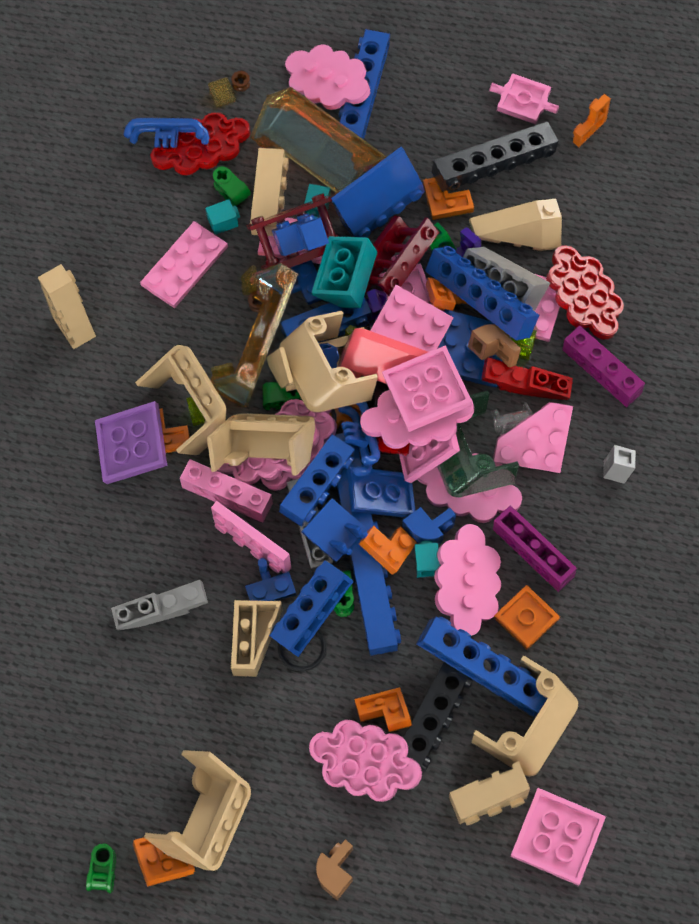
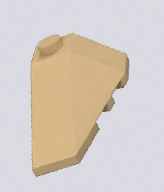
[469,199,562,251]

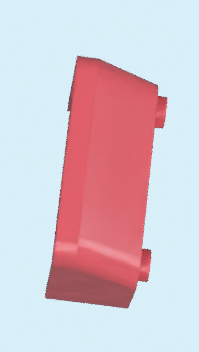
[337,328,428,384]

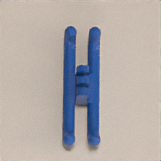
[124,118,209,148]
[338,402,380,476]

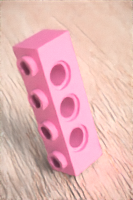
[180,459,273,523]

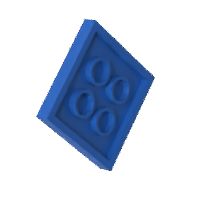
[437,309,502,387]

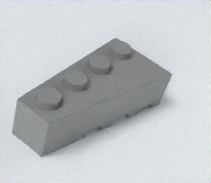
[463,247,551,311]

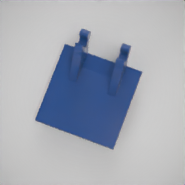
[302,498,368,562]

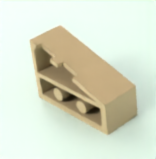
[231,600,283,677]
[449,761,530,825]

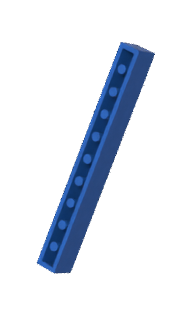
[332,433,401,656]

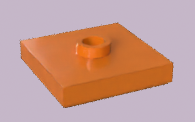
[494,585,560,650]

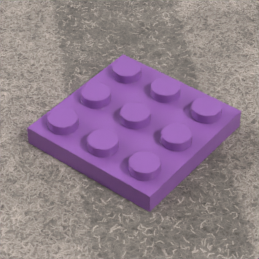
[95,401,167,484]

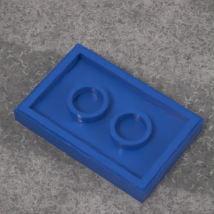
[347,467,415,517]

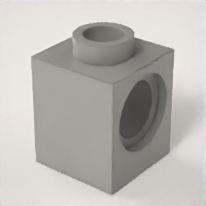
[603,445,636,484]

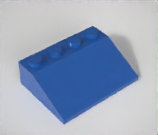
[331,147,425,238]

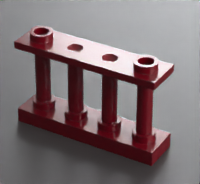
[246,193,338,276]
[365,216,440,296]

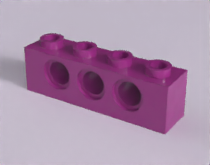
[562,326,645,407]
[493,505,577,592]

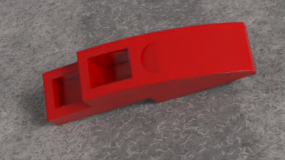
[482,357,573,400]

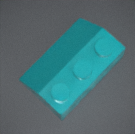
[311,236,378,308]

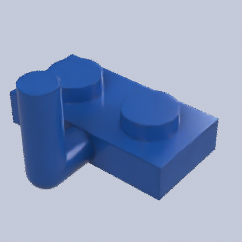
[284,260,323,305]
[245,558,296,601]

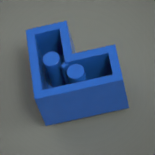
[272,213,329,256]

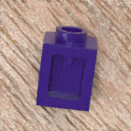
[456,227,481,257]
[366,289,387,320]

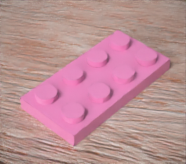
[140,221,228,309]
[211,501,291,574]

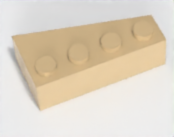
[250,148,289,236]
[38,264,96,349]

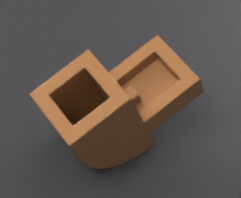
[468,324,521,367]
[316,840,353,900]

